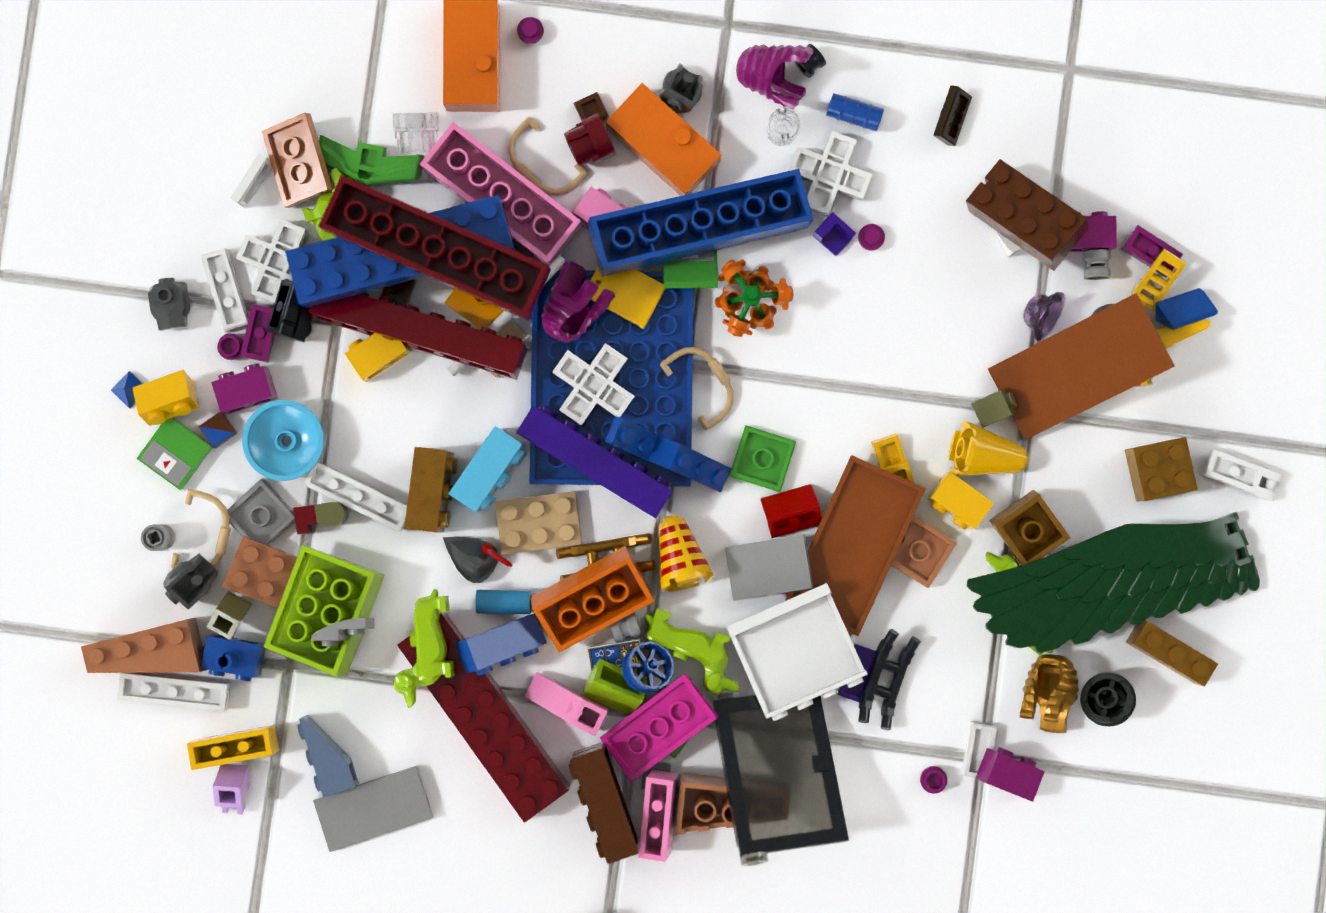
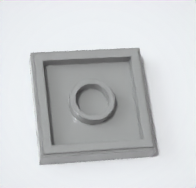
[227,478,295,545]

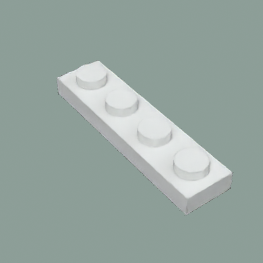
[303,462,407,532]
[117,673,230,711]

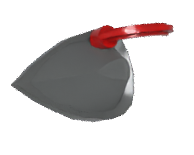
[443,537,512,583]

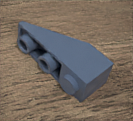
[297,715,359,797]

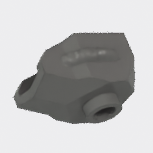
[659,63,703,113]
[148,278,191,331]
[163,553,219,610]

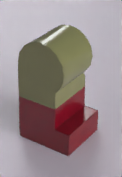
[293,502,349,534]

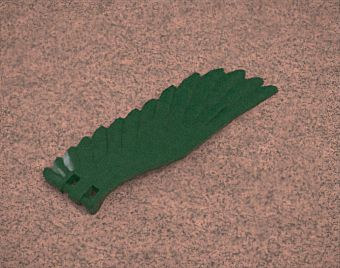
[966,512,1260,653]

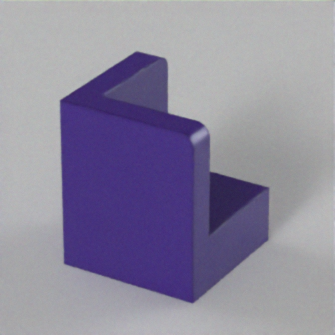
[812,212,856,256]

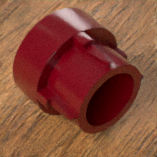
[564,112,616,166]

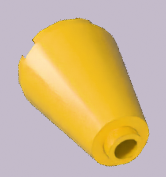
[949,422,1028,476]

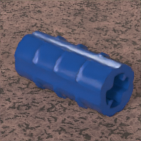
[826,93,884,132]

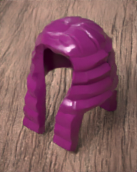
[736,45,814,109]
[541,261,615,343]

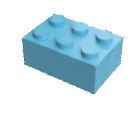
[448,426,527,513]

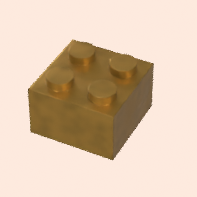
[1124,437,1198,502]
[989,490,1071,565]

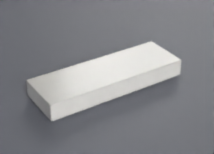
[200,248,249,333]

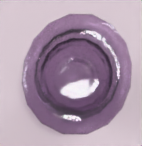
[1023,292,1066,342]

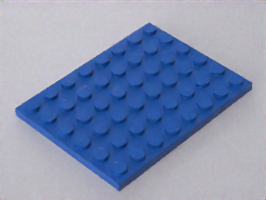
[529,270,694,487]

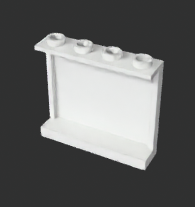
[726,583,867,721]

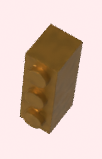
[1126,621,1218,687]

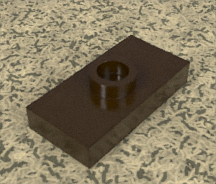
[933,85,972,146]

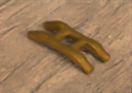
[556,533,657,581]

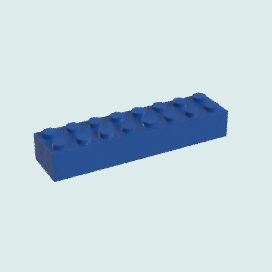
[588,169,813,277]
[285,195,515,308]

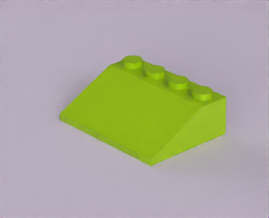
[263,545,385,677]

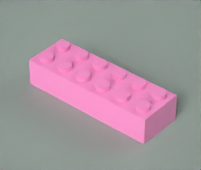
[420,122,582,265]

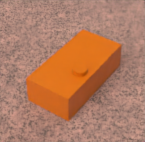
[443,0,500,112]
[606,83,722,196]
[531,546,655,652]

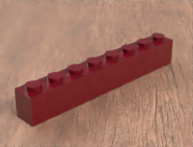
[309,292,527,380]

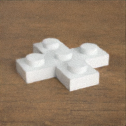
[788,131,873,216]
[236,219,308,303]
[552,343,635,426]

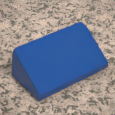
[1156,288,1218,330]

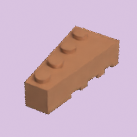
[81,617,208,673]
[675,773,790,835]

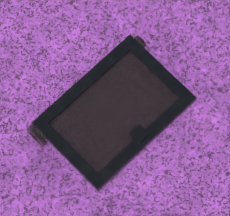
[713,693,849,867]

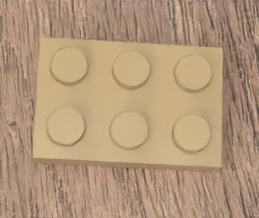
[495,491,582,555]

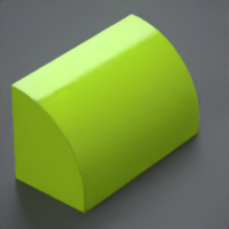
[582,659,647,715]

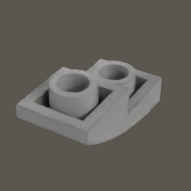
[312,618,374,646]

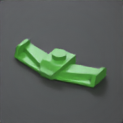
[319,135,425,186]

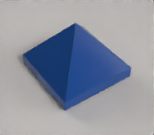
[111,371,143,409]

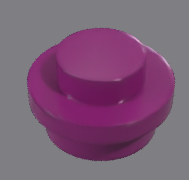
[517,17,544,44]
[858,224,885,251]
[217,333,243,360]
[920,766,947,794]

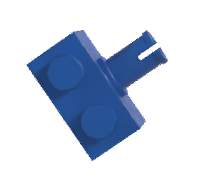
[201,634,266,681]

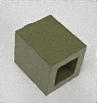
[971,388,1017,428]
[206,591,252,640]

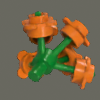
[714,259,794,337]

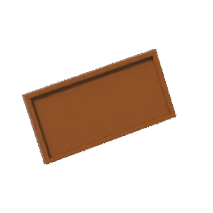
[988,293,1175,440]
[785,455,926,636]

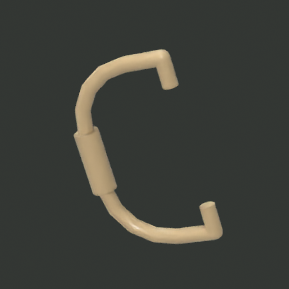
[508,117,589,195]
[660,347,734,431]
[170,489,231,569]

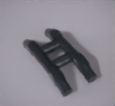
[858,629,921,730]

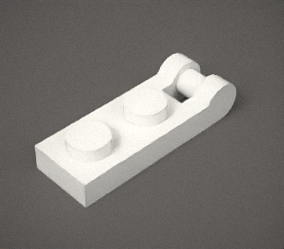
[1202,449,1283,501]

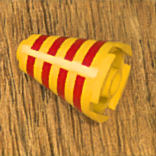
[659,514,714,592]

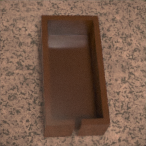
[966,159,1089,271]
[568,742,640,865]

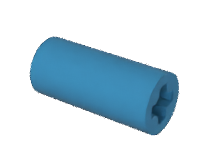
[475,590,532,614]

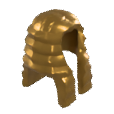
[1019,654,1079,733]

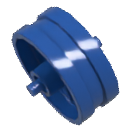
[621,641,674,694]

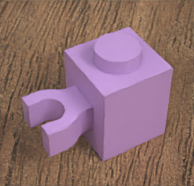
[213,764,250,815]

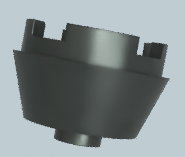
[1080,672,1136,727]

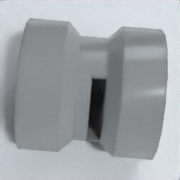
[1083,249,1111,280]
[140,524,175,551]
[610,612,642,643]

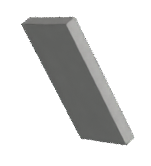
[313,765,434,852]

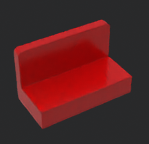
[760,484,822,538]

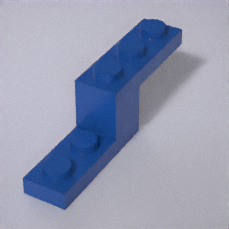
[605,416,731,493]

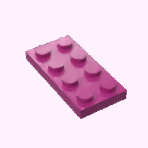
[600,673,719,782]

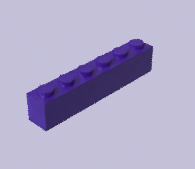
[516,404,673,519]

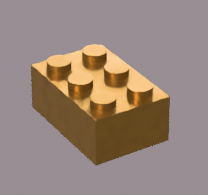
[404,447,458,533]

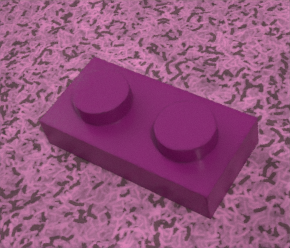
[1121,225,1183,278]
[240,304,275,363]

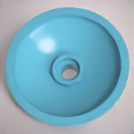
[242,400,324,481]

